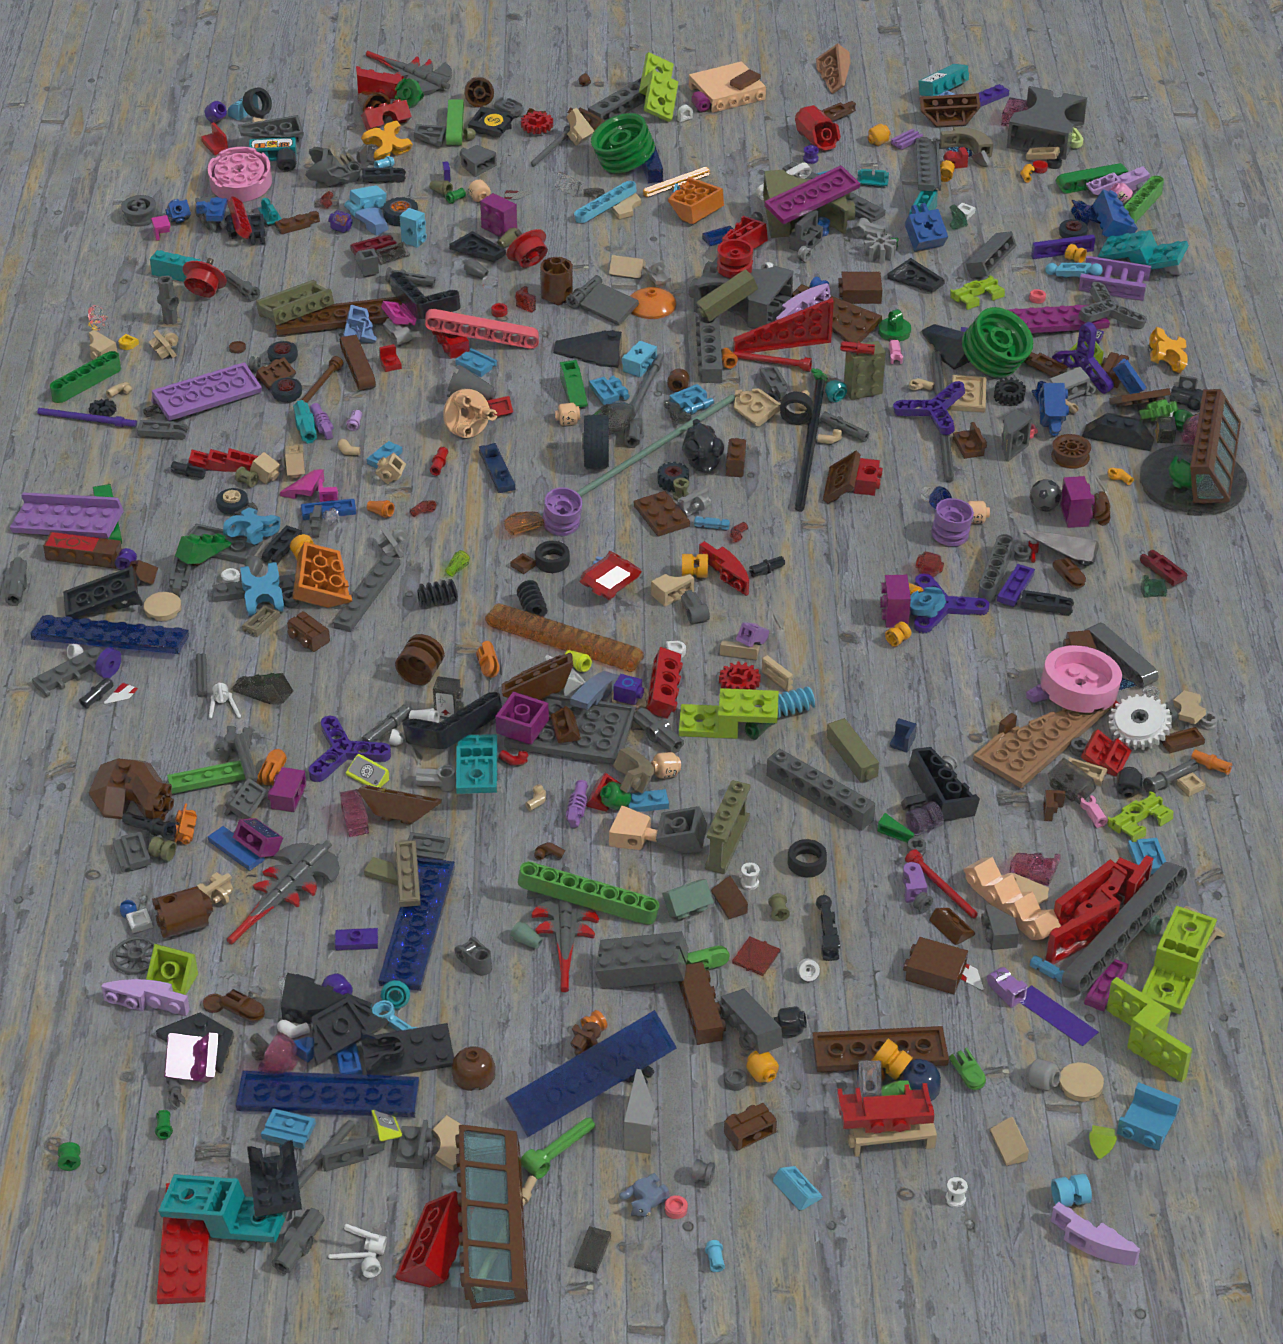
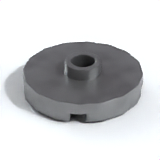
[494,97,524,116]

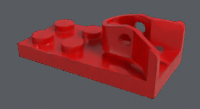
[1054,859,1127,926]
[1046,889,1120,965]

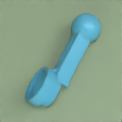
[372,1000,418,1031]

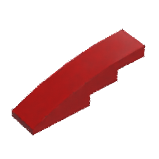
[188,448,258,472]

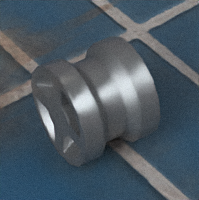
[692,1158,715,1185]

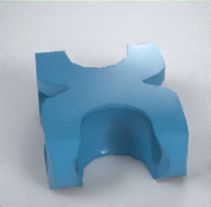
[223,508,281,545]
[240,562,284,617]

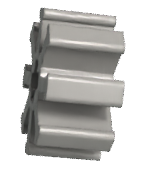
[863,232,897,263]

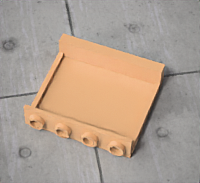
[689,61,766,113]

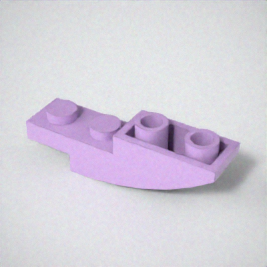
[1086,166,1150,195]
[776,283,831,320]
[101,979,190,1016]
[1051,1202,1140,1266]

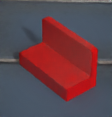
[201,122,228,156]
[487,396,513,417]

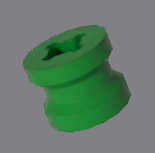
[58,1142,81,1171]

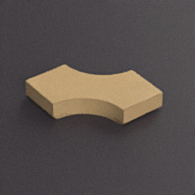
[613,193,641,219]
[1173,690,1206,724]
[432,1115,462,1171]

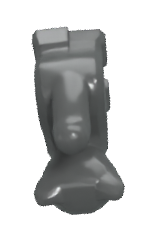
[215,726,252,762]

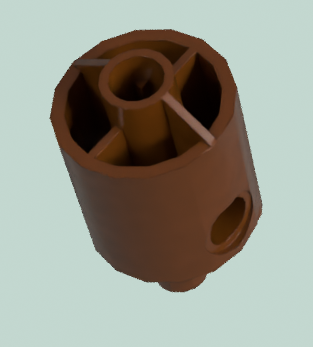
[540,257,573,305]
[152,886,213,939]

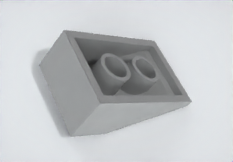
[624,1069,659,1154]

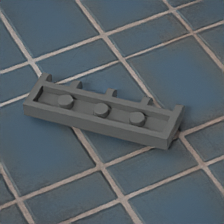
[32,645,103,697]

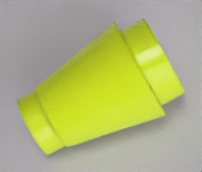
[565,650,592,672]

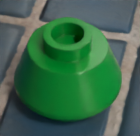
[1172,409,1195,431]

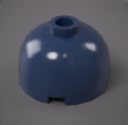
[897,1059,941,1101]

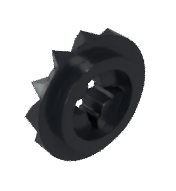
[88,398,117,417]

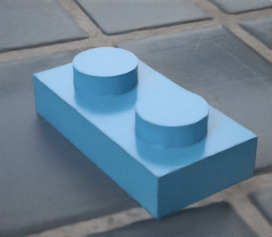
[367,441,403,468]
[628,789,669,812]

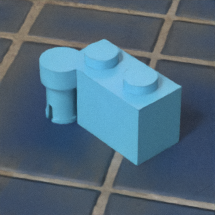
[344,185,387,218]

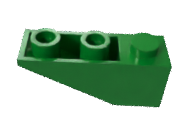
[560,360,588,408]
[175,534,232,564]

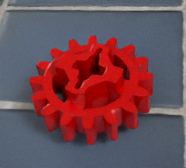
[521,111,553,135]
[719,661,761,690]

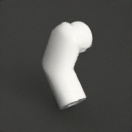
[277,1020,310,1039]

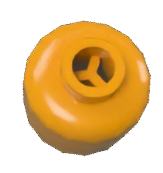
[867,123,891,146]
[746,1051,779,1083]

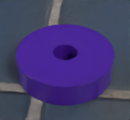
[95,647,122,678]

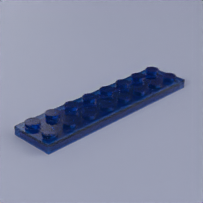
[30,615,189,654]
[378,857,455,991]
[505,1010,677,1137]
[236,1070,420,1118]

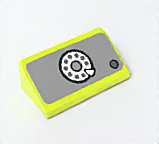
[346,754,389,788]
[371,1110,402,1141]

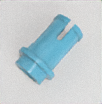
[374,156,395,168]
[705,1240,725,1272]

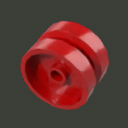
[717,239,753,278]

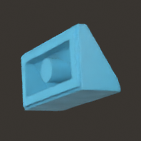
[773,1166,823,1210]

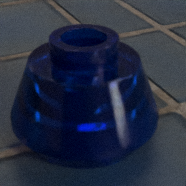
[929,486,952,509]

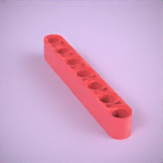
[425,309,539,349]

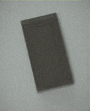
[574,1226,611,1274]

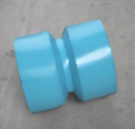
[1051,1173,1092,1207]

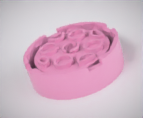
[208,147,272,202]
[1041,646,1122,713]

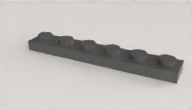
[333,555,401,632]
[212,573,296,602]

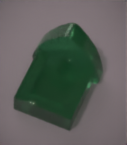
[949,204,968,229]
[1140,575,1167,598]

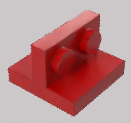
[1112,855,1154,907]

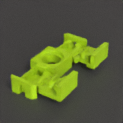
[950,275,1005,310]
[1107,792,1174,842]

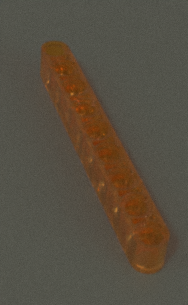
[485,603,644,672]

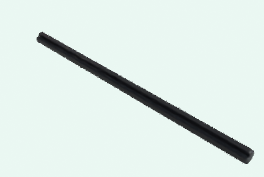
[795,379,825,512]

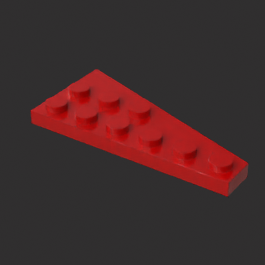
[733,298,834,353]

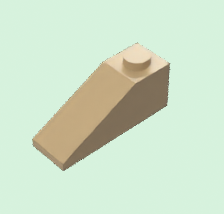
[285,445,305,478]

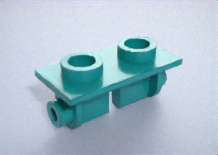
[857,168,889,187]
[257,198,282,225]

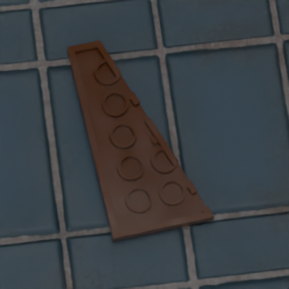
[792,284,882,343]

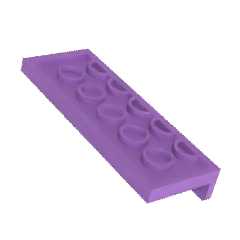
[151,362,262,421]
[10,492,124,538]

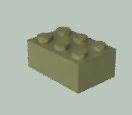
[844,341,886,400]

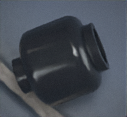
[276,148,297,172]
[1116,767,1143,798]
[774,1006,807,1036]

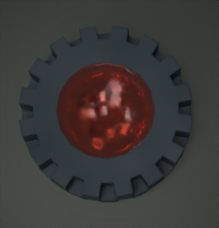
[657,461,689,492]

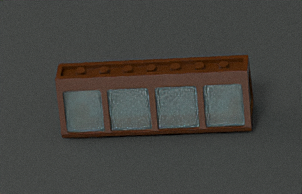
[1190,389,1241,504]
[455,1125,529,1309]

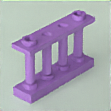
[1079,256,1151,301]

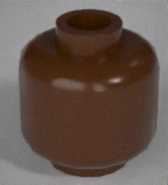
[667,368,690,393]

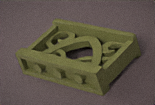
[255,280,334,325]
[705,780,751,874]

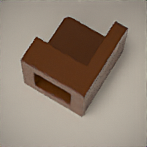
[129,560,158,584]

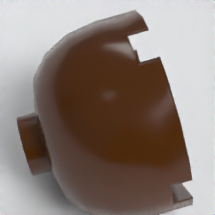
[464,76,494,107]
[451,1046,496,1091]

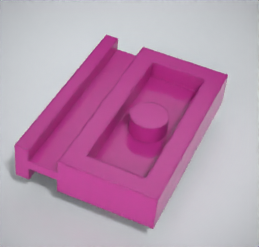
[381,301,417,325]

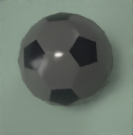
[1029,479,1062,511]

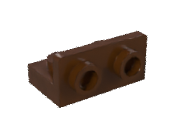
[255,357,296,390]
[953,422,987,459]

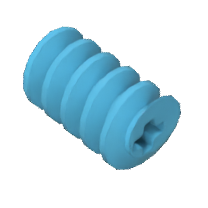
[778,686,815,718]

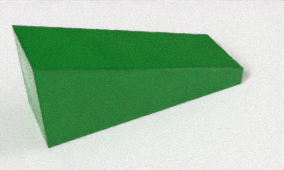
[877,813,914,843]

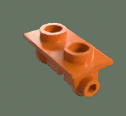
[174,803,197,845]

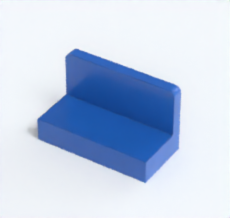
[1113,359,1147,394]

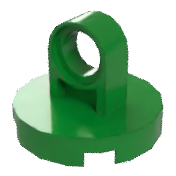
[395,78,424,109]
[878,309,911,342]

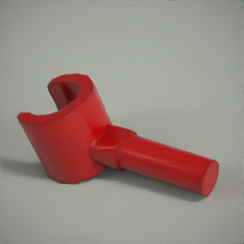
[1028,541,1039,563]

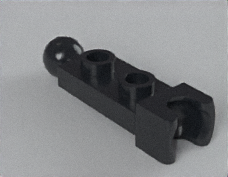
[816,894,840,961]

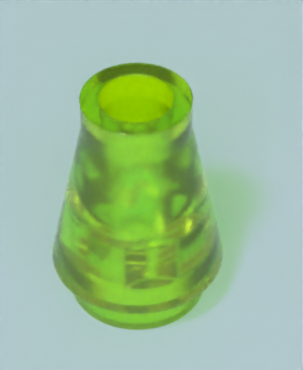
[445,550,470,577]

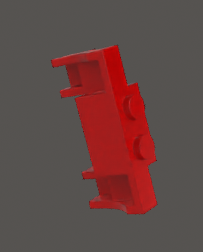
[837,1083,935,1133]

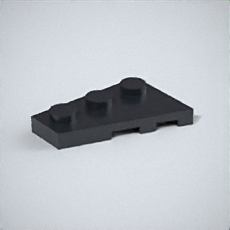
[449,231,506,262]
[887,258,945,292]

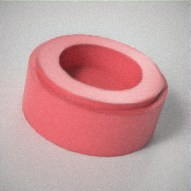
[1029,289,1046,304]
[665,1195,688,1219]

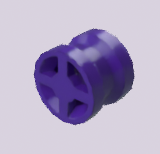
[803,145,819,164]
[115,548,137,570]

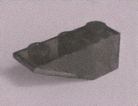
[231,673,293,704]

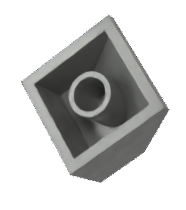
[1001,410,1032,462]
[656,806,707,854]

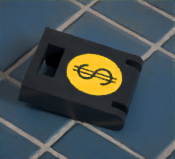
[468,106,514,138]

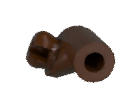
[534,842,566,860]

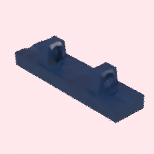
[479,443,516,493]

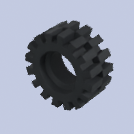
[994,377,1026,406]

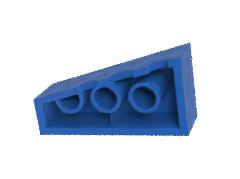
[1093,189,1138,237]

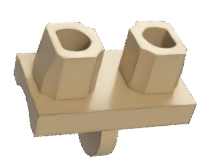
[149,330,178,360]
[197,872,233,905]

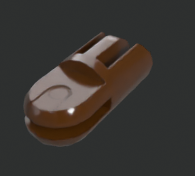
[1092,491,1111,526]
[1053,558,1086,588]
[219,989,265,1022]

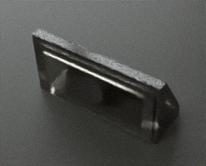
[375,241,410,265]

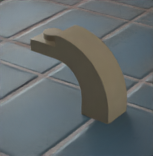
[939,127,994,157]
[613,747,654,793]

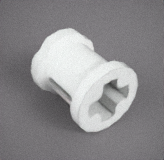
[740,863,760,890]
[945,1177,968,1208]

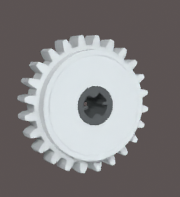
[1109,694,1172,750]

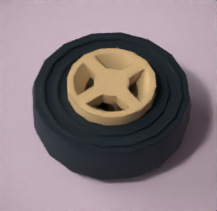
[216,488,249,515]

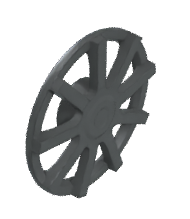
[112,937,157,975]

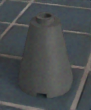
[447,365,496,401]

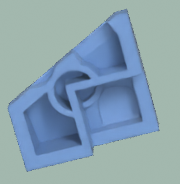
[355,207,388,236]
[343,305,377,343]

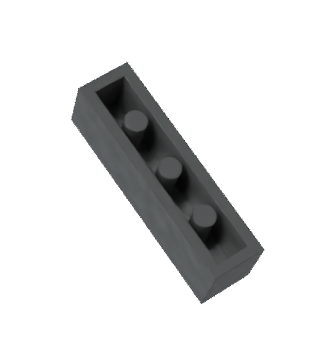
[966,231,1017,278]
[720,988,783,1054]

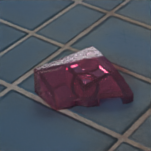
[1009,853,1061,886]

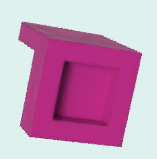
[151,215,171,241]
[319,479,338,502]

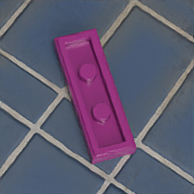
[1084,959,1129,1012]

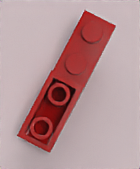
[699,541,749,596]

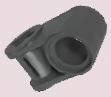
[455,936,492,976]

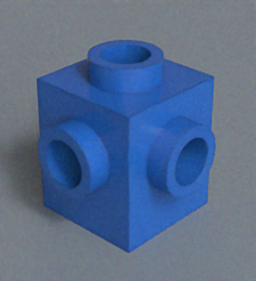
[165,199,191,223]

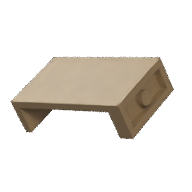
[848,1123,937,1157]

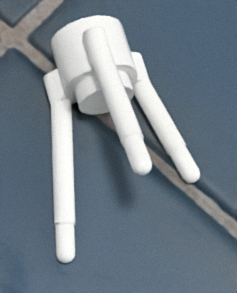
[209,683,241,719]
[328,1224,387,1259]

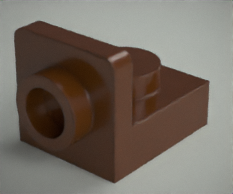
[1043,790,1065,821]

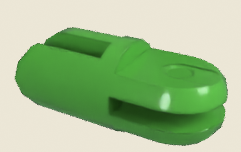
[685,945,730,970]
[949,1048,986,1090]

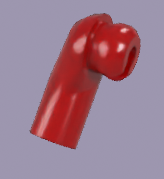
[498,750,529,766]

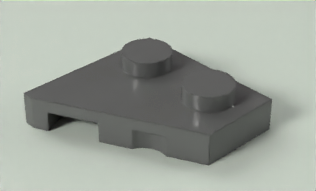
[414,124,446,147]

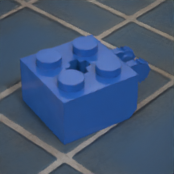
[905,203,948,252]
[1039,383,1069,437]

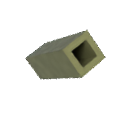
[697,269,758,322]
[827,718,879,783]

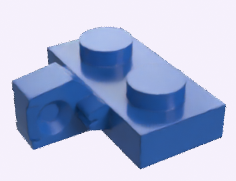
[196,197,227,221]

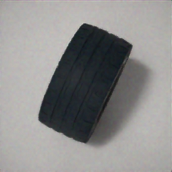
[582,415,609,468]

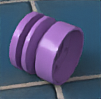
[542,487,582,536]
[931,498,974,546]

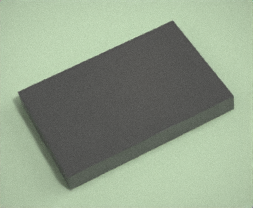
[580,283,639,325]

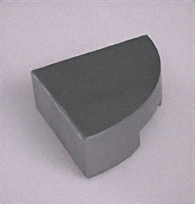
[971,150,991,166]

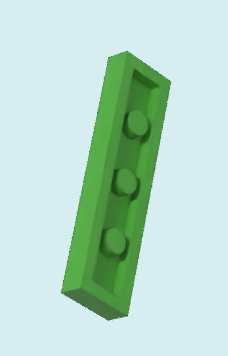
[167,760,246,794]

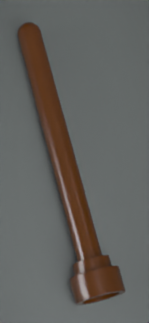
[301,356,344,403]

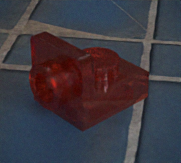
[515,286,536,313]

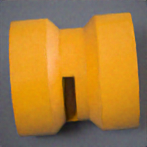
[940,160,955,182]
[1065,244,1087,263]
[885,621,912,647]

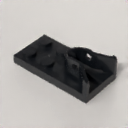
[63,566,143,621]
[360,1023,454,1081]
[247,1139,302,1217]

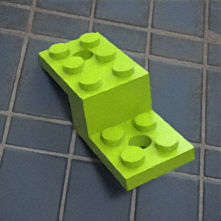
[639,52,679,122]
[679,688,779,739]
[1142,906,1217,1015]
[1107,977,1193,1082]

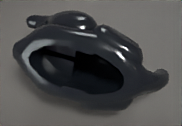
[682,419,724,473]

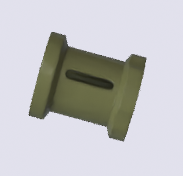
[235,467,259,488]
[673,478,689,500]
[768,893,790,921]

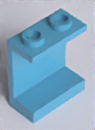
[1117,1082,1181,1151]

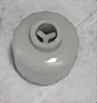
[1026,1059,1061,1091]

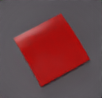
[1080,729,1132,777]

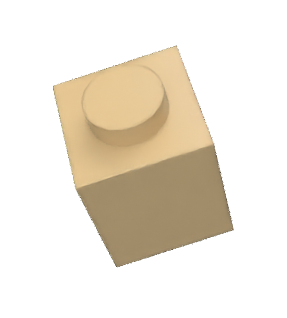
[250,452,280,484]

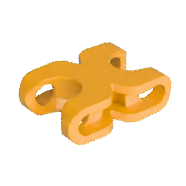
[361,121,413,161]
[1149,326,1188,374]

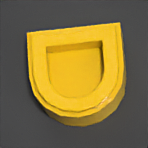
[118,334,139,350]

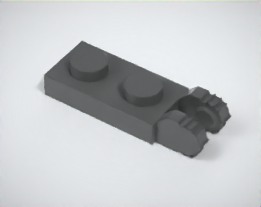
[137,420,189,440]

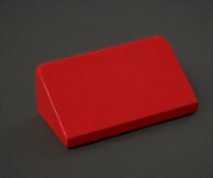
[586,772,621,812]

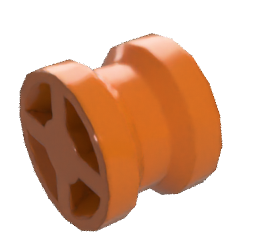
[581,1010,608,1031]

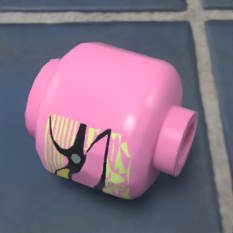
[1110,183,1133,205]

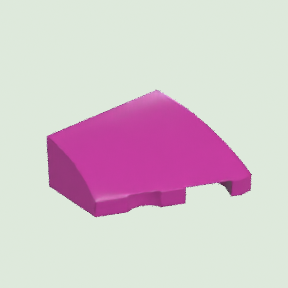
[280,469,325,499]

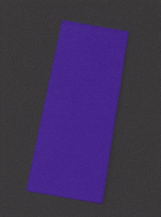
[1020,985,1099,1046]

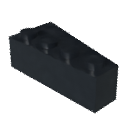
[908,747,980,821]

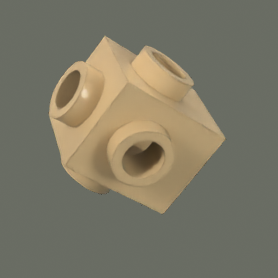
[375,452,406,484]

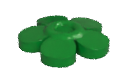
[811,368,828,383]

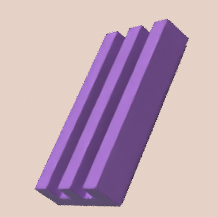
[891,129,923,150]

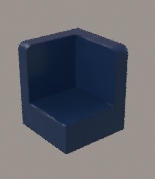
[889,718,917,752]

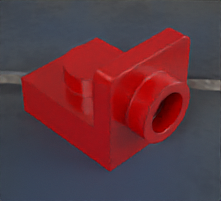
[379,344,402,372]

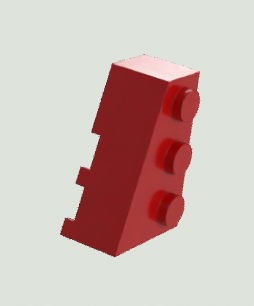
[356,66,402,99]
[722,216,768,249]

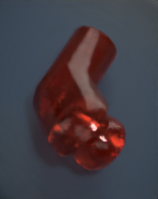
[320,191,333,208]
[410,500,437,517]
[730,522,748,542]

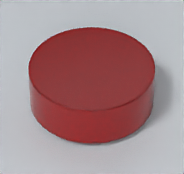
[1032,160,1048,173]
[491,303,508,317]

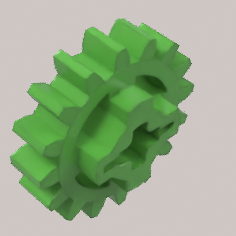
[1139,399,1178,421]

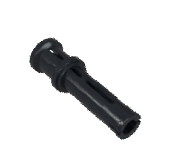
[122,812,176,840]

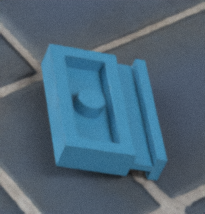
[455,348,497,377]
[1127,838,1167,874]
[261,1109,316,1149]

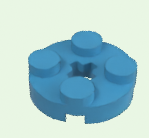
[910,587,946,618]

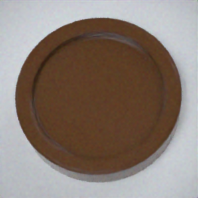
[229,341,246,353]
[203,994,223,1013]

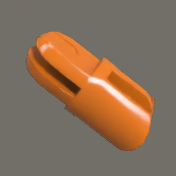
[476,641,500,678]
[256,749,287,786]

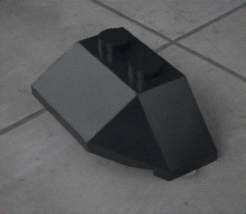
[1082,413,1154,452]

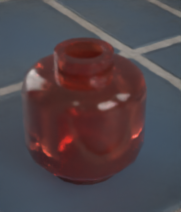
[915,551,944,577]

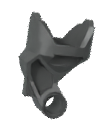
[305,147,361,186]

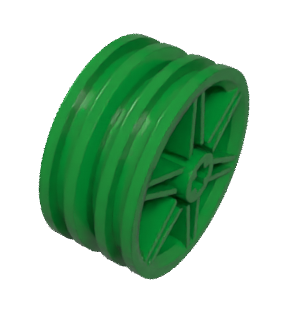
[591,113,655,173]
[962,307,1034,378]

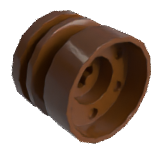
[395,634,445,685]

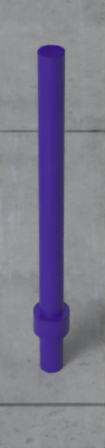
[37,408,137,427]

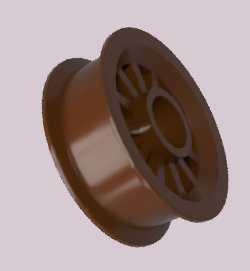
[1051,434,1091,469]

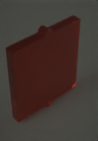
[732,936,781,976]

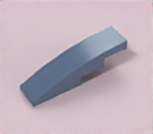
[570,671,619,710]

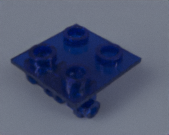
[1071,200,1101,226]

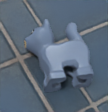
[619,1173,669,1217]

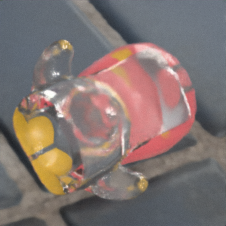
[88,305,109,331]

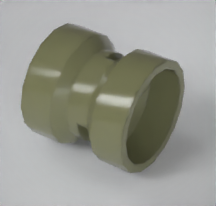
[148,836,177,861]

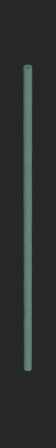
[521,394,735,532]

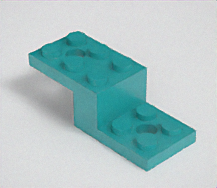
[1098,230,1189,270]
[456,734,498,794]
[158,1174,288,1243]

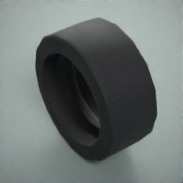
[242,87,272,118]
[780,391,813,425]
[535,540,570,573]
[788,839,827,878]

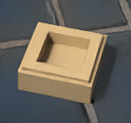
[1176,772,1205,796]

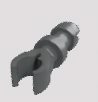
[166,1078,186,1109]

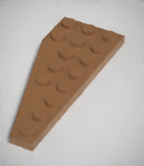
[973,705,1113,788]

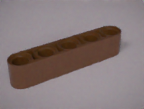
[339,334,376,390]

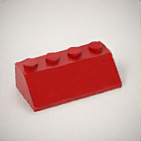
[395,1191,475,1288]

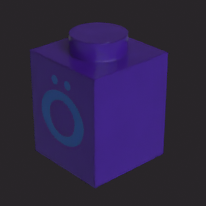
[613,673,644,705]

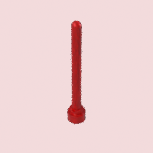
[733,351,812,372]
[905,849,978,919]

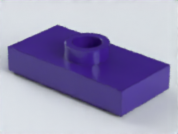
[335,928,378,950]

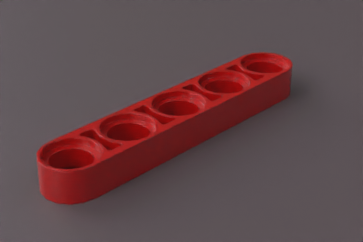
[227,196,252,239]

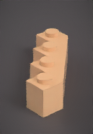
[963,857,1061,940]

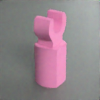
[888,340,903,364]
[1080,795,1108,828]

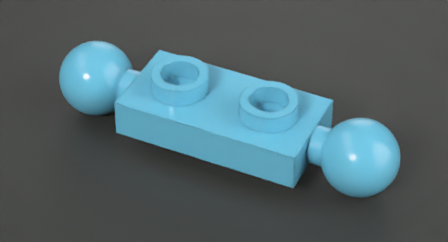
[1045,263,1103,278]

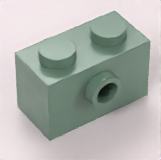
[662,879,714,919]

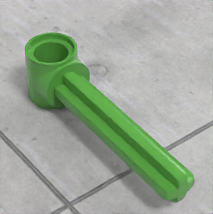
[521,1117,595,1179]

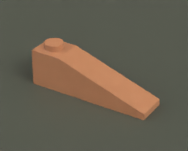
[816,43,850,94]

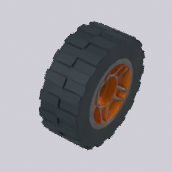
[383,197,418,227]

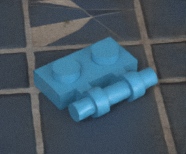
[589,376,630,405]
[669,384,714,415]

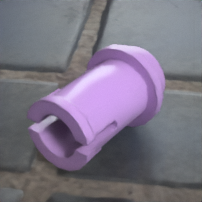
[346,410,362,431]

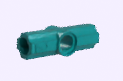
[293,400,317,444]

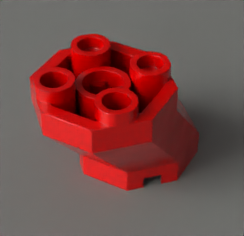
[795,105,841,151]
[579,550,642,601]

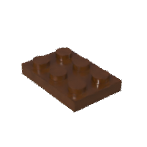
[1109,388,1171,407]
[823,450,861,504]
[634,491,690,537]

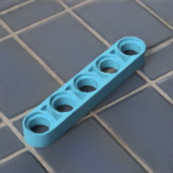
[574,181,637,223]

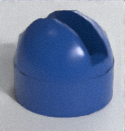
[120,900,137,918]

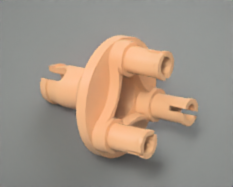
[443,389,497,438]

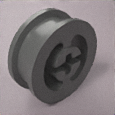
[121,195,158,227]

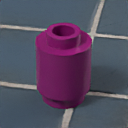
[692,91,711,112]

